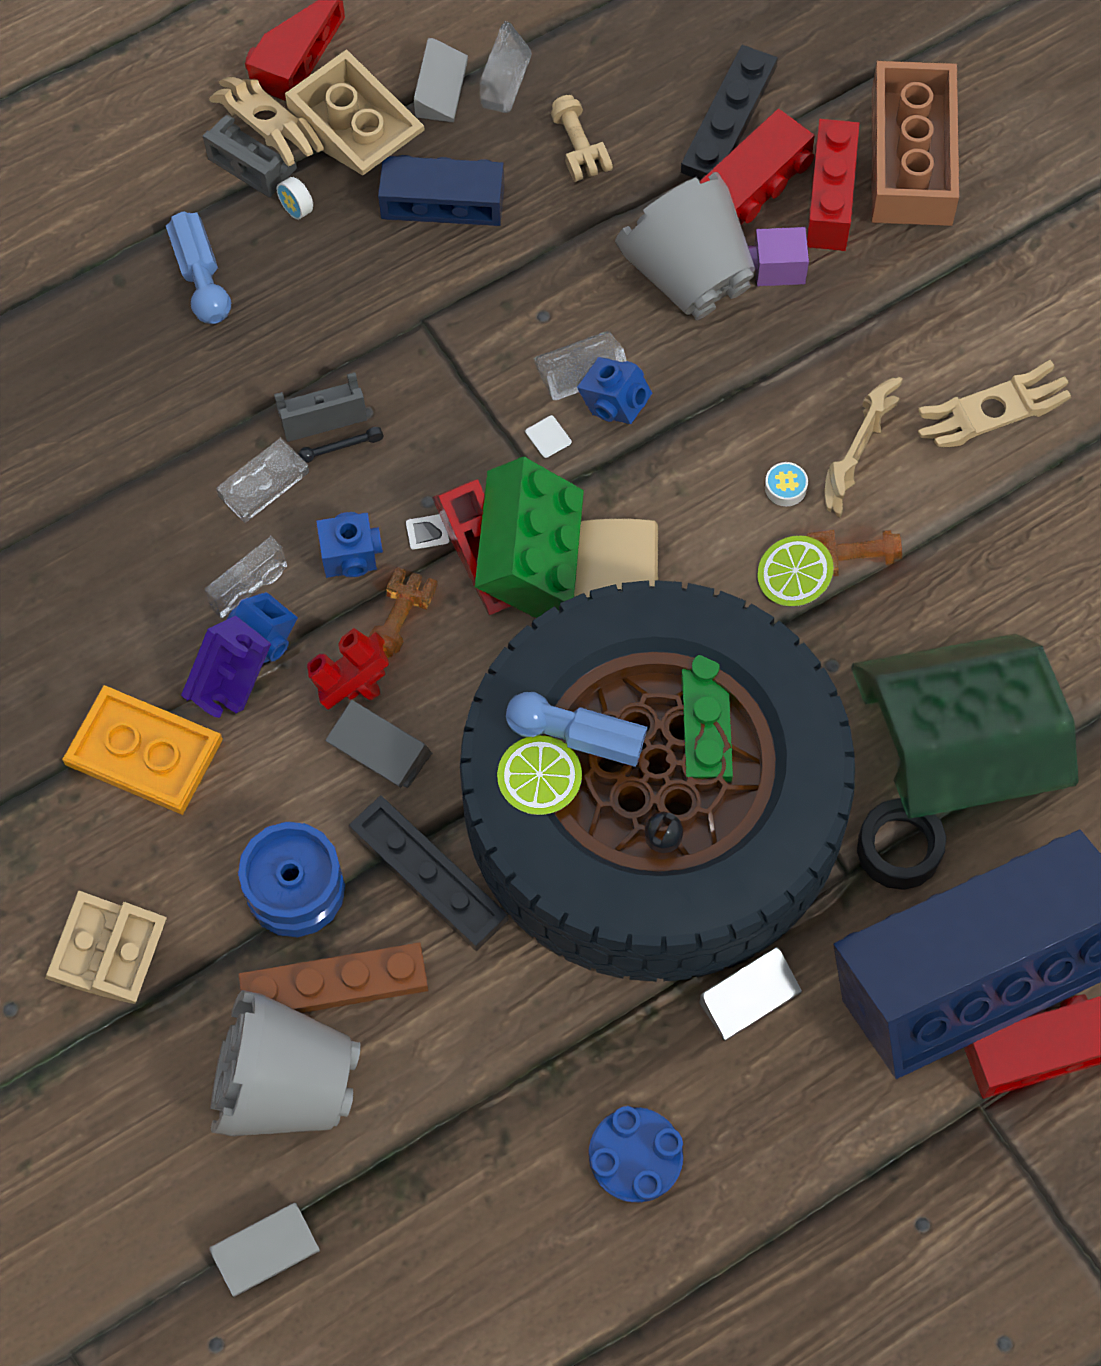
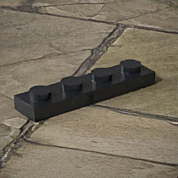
[681,45,778,180]
[348,795,509,951]

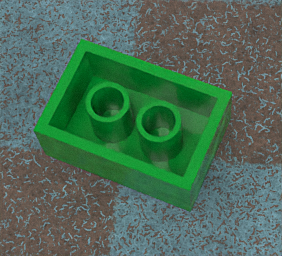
[475,456,584,618]

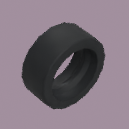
[857,798,946,890]

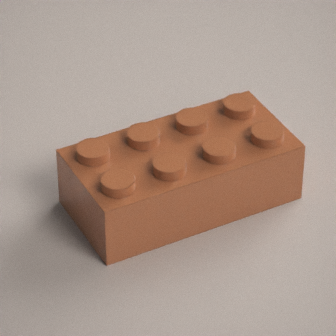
[872,61,959,226]

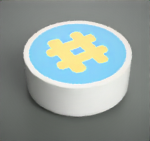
[277,177,313,220]
[765,462,808,507]

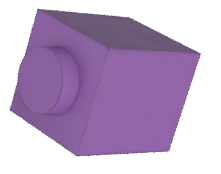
[748,227,809,286]

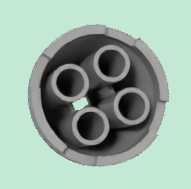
[615,172,755,320]
[211,990,360,1136]

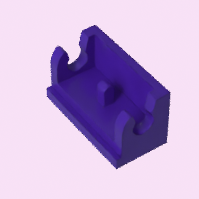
[181,615,271,718]

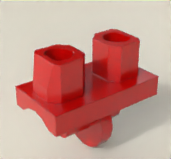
[307,628,389,710]

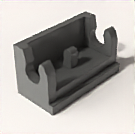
[203,115,297,198]
[274,372,367,442]
[325,700,433,788]

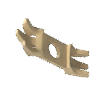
[209,77,324,166]
[918,360,1071,447]
[824,377,903,518]

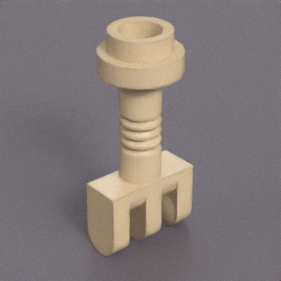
[551,95,613,182]

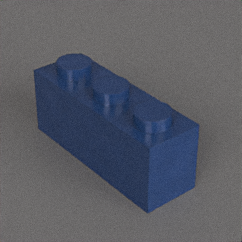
[378,155,505,226]

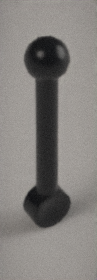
[298,427,384,463]

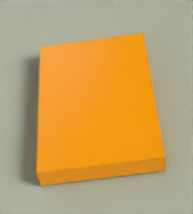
[62,685,223,815]

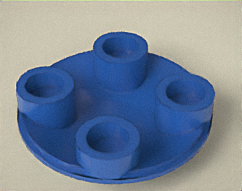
[589,1106,683,1203]

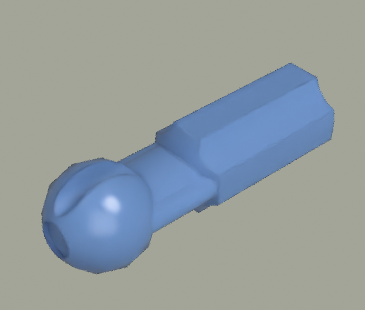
[166,211,231,324]
[506,692,647,767]

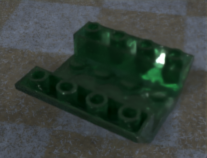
[851,633,1079,819]

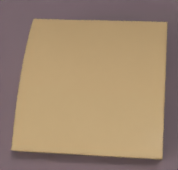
[574,519,658,597]
[45,891,167,1004]

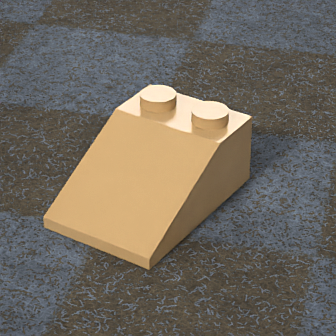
[285,49,424,175]

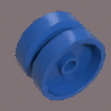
[238,822,345,937]

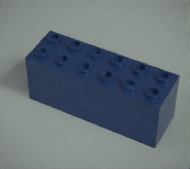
[833,829,1101,1079]

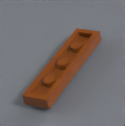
[239,942,429,1013]

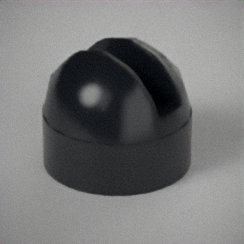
[645,811,683,853]

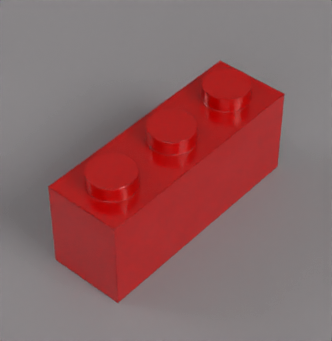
[699,108,815,225]
[806,119,860,251]
[964,994,1101,1099]

